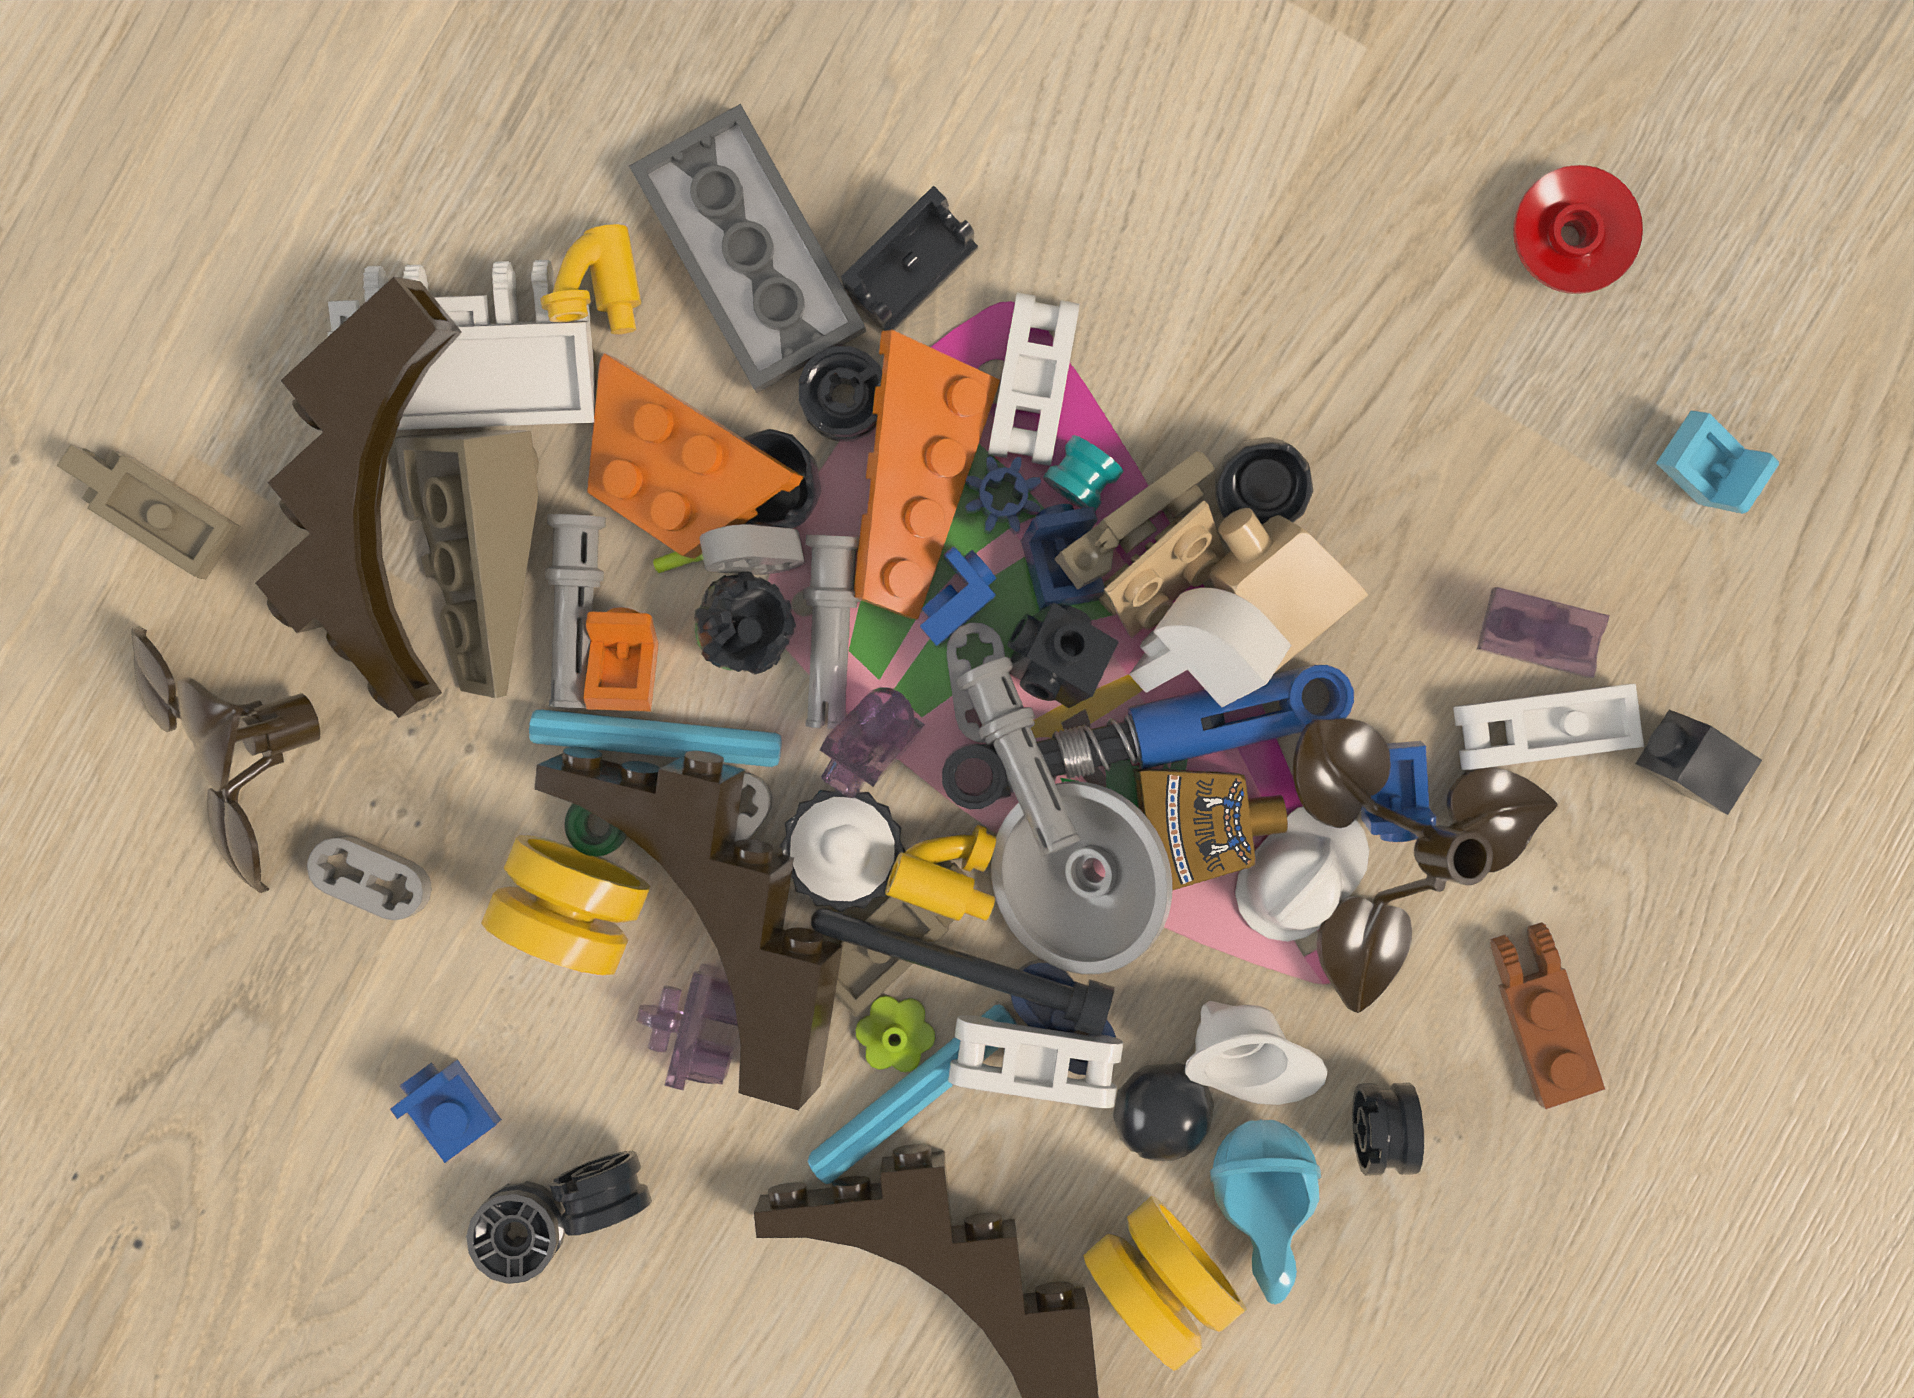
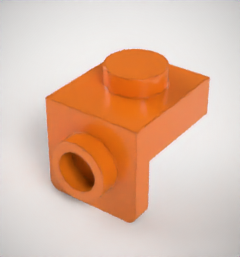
[583,607,659,712]

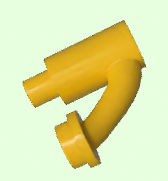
[540,224,641,334]
[885,824,996,921]

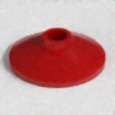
[1513,165,1643,294]

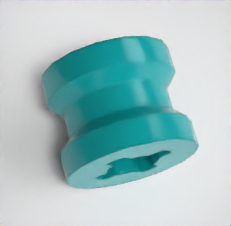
[1043,435,1124,511]

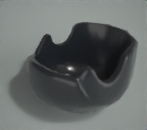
[743,429,821,529]
[1215,437,1314,525]
[1113,1062,1214,1161]

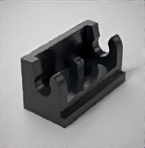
[841,186,978,331]

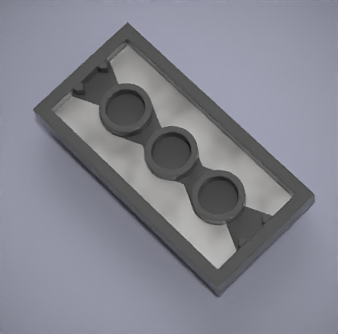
[629,103,867,393]

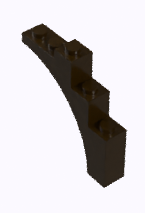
[255,277,462,718]
[534,747,843,1111]
[754,1144,1099,1398]

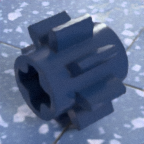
[965,456,1041,535]

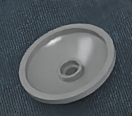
[991,781,1172,974]

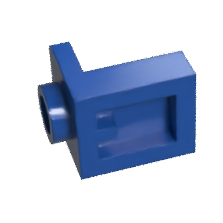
[920,546,996,647]
[390,1059,502,1163]

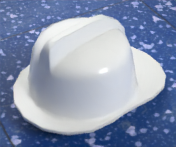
[1235,806,1369,942]
[1185,1001,1327,1105]

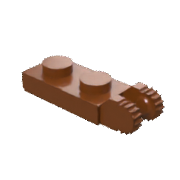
[1490,922,1605,1109]

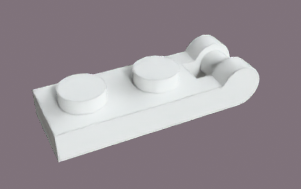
[1453,684,1644,770]

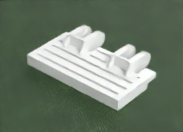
[328,260,596,430]

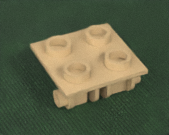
[1099,500,1226,638]

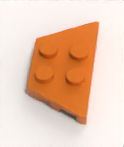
[587,353,803,559]

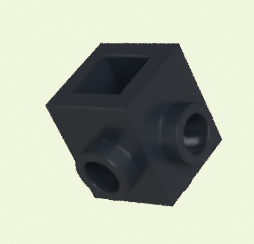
[1007,602,1119,708]

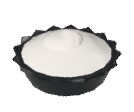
[779,786,906,912]

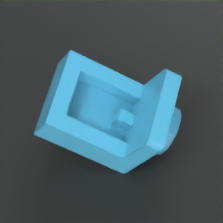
[1656,410,1779,514]

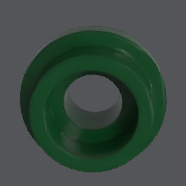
[564,803,627,857]

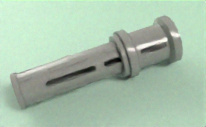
[545,514,606,708]
[803,535,860,729]
[956,657,1081,857]

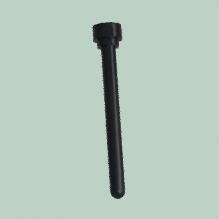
[810,908,1114,1037]

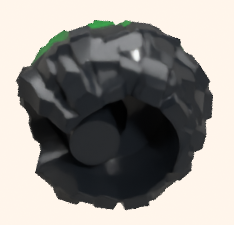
[694,572,796,675]

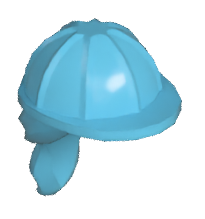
[1210,1119,1321,1305]

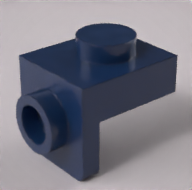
[1021,504,1105,611]

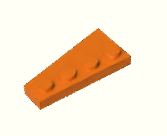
[854,329,1000,620]

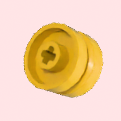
[481,835,651,976]
[1083,1196,1247,1371]

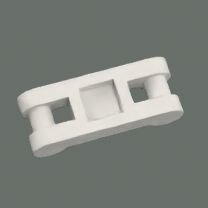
[988,292,1080,466]
[948,1015,1124,1108]

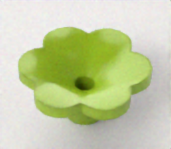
[856,995,935,1072]

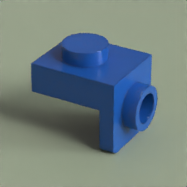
[1361,741,1436,842]

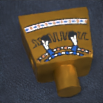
[1134,768,1288,891]

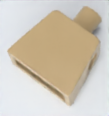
[1210,508,1368,673]

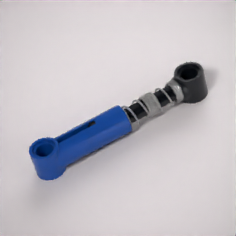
[942,665,1354,809]

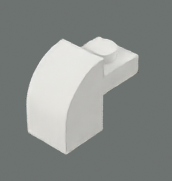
[1129,588,1292,707]

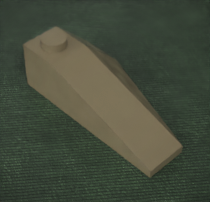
[395,430,539,698]

